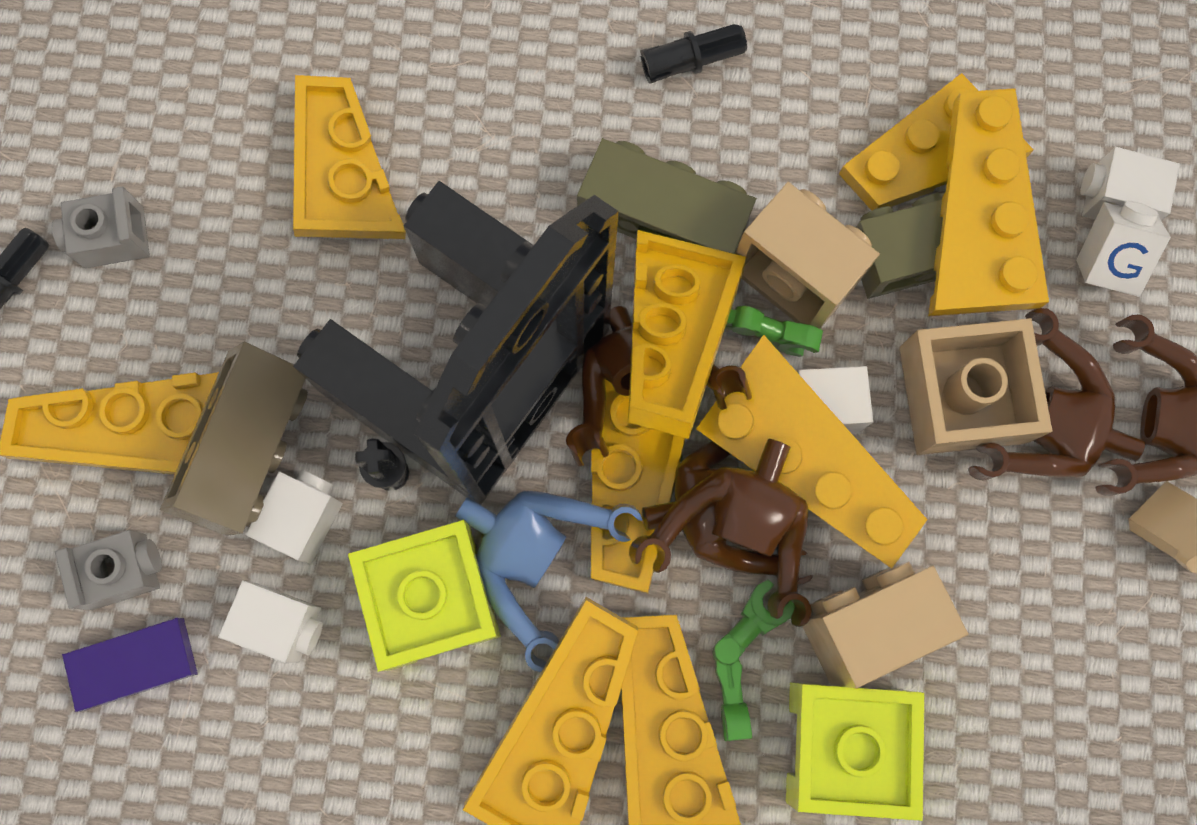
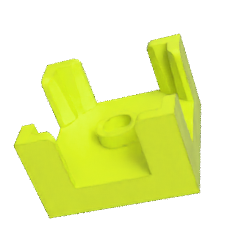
[348,520,501,672]
[786,682,924,821]

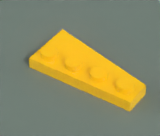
[928,88,1049,316]
[628,230,746,439]
[696,335,928,569]
[0,372,219,475]
[591,379,686,594]
[463,597,638,825]
[621,615,741,825]

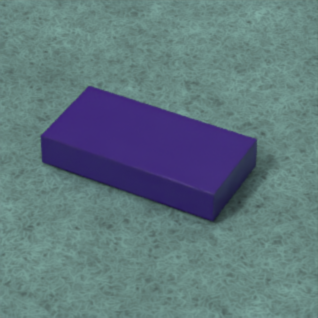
[62,618,198,712]

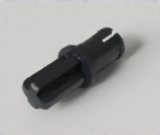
[640,24,747,84]
[0,228,49,309]
[355,438,410,491]

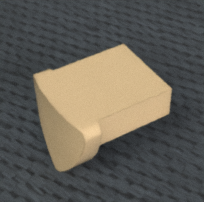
[1129,481,1197,574]

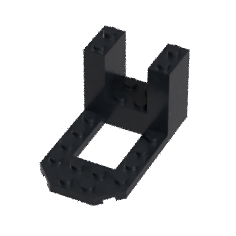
[293,181,619,505]

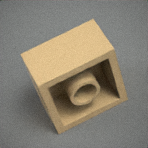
[735,182,880,329]
[899,318,1053,455]
[802,561,969,689]

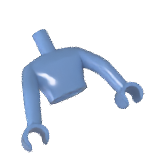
[455,491,643,672]

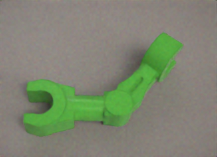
[725,306,823,357]
[712,579,795,741]

